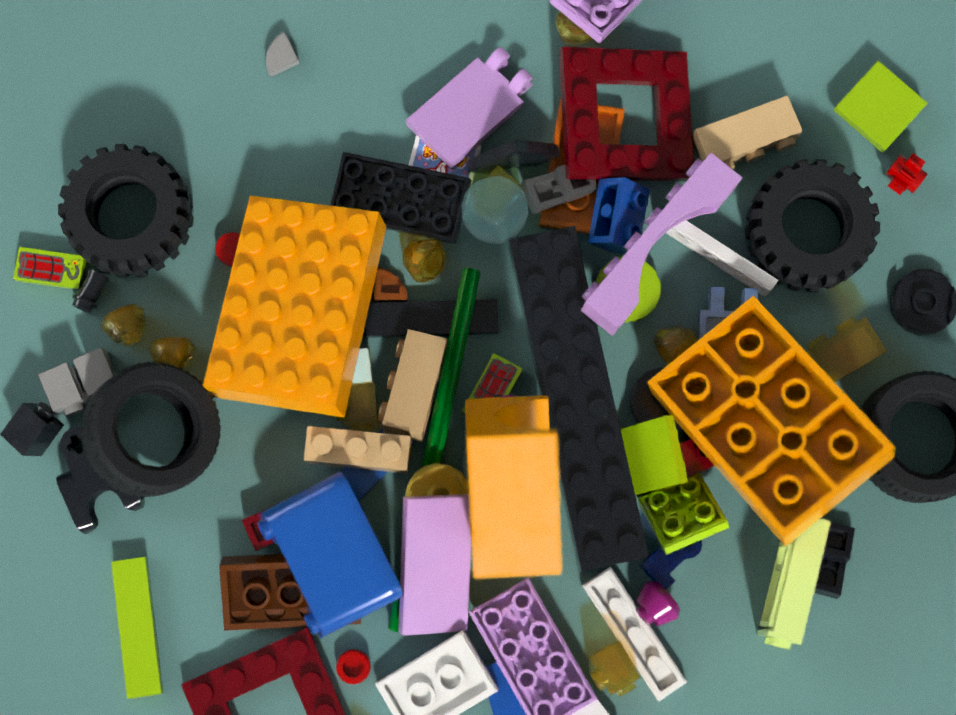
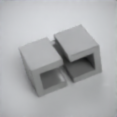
[38,347,117,417]

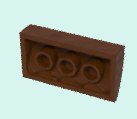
[219,554,361,631]

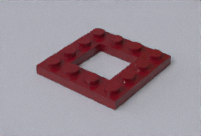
[559,46,694,182]
[181,627,346,715]

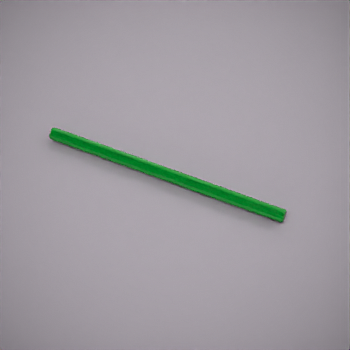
[388,267,481,633]

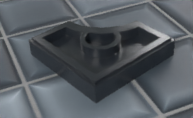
[466,139,560,174]

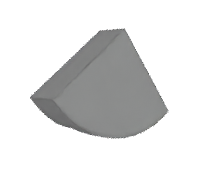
[266,32,300,77]

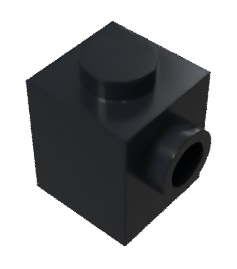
[0,402,64,456]

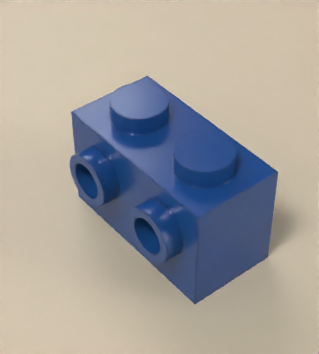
[588,177,650,254]

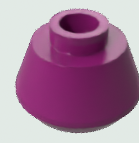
[635,581,680,626]

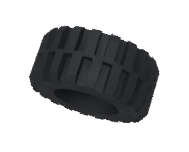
[58,144,194,278]
[745,159,881,292]

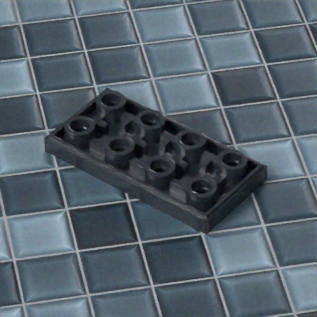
[330,152,472,244]

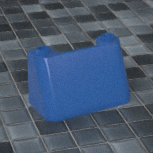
[257,472,403,638]

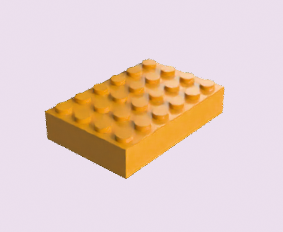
[203,195,387,417]
[647,295,895,547]

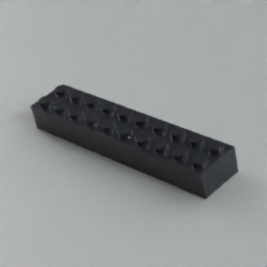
[508,226,649,572]

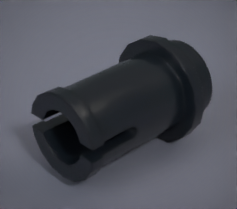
[72,269,109,314]

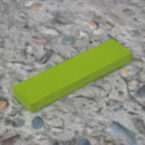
[111,557,163,699]

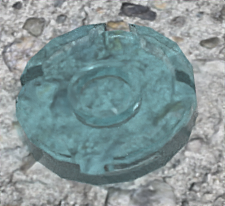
[461,176,528,244]

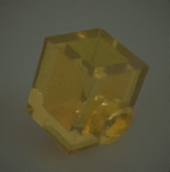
[337,383,379,432]
[588,640,641,697]

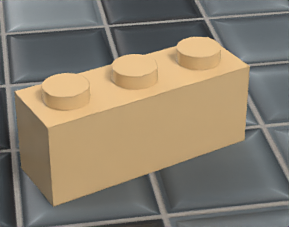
[692,95,803,169]
[378,329,447,442]
[304,426,412,474]

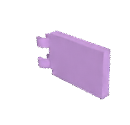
[406,46,533,169]

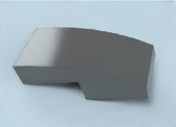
[520,165,598,215]

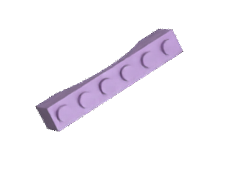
[581,153,743,336]

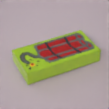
[13,247,86,290]
[461,353,523,415]

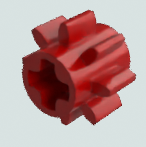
[886,153,928,195]

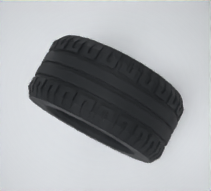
[81,362,221,497]
[860,371,956,503]

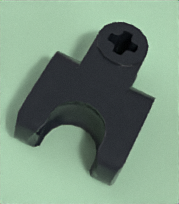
[56,427,145,534]

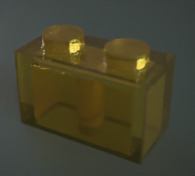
[807,317,887,382]

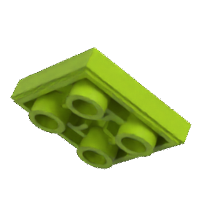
[833,61,928,153]
[621,415,688,495]
[638,472,729,555]

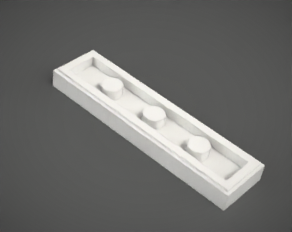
[666,220,778,297]
[581,567,687,701]

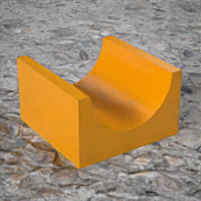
[465,395,562,578]

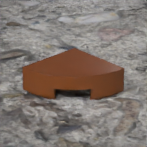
[374,267,408,302]

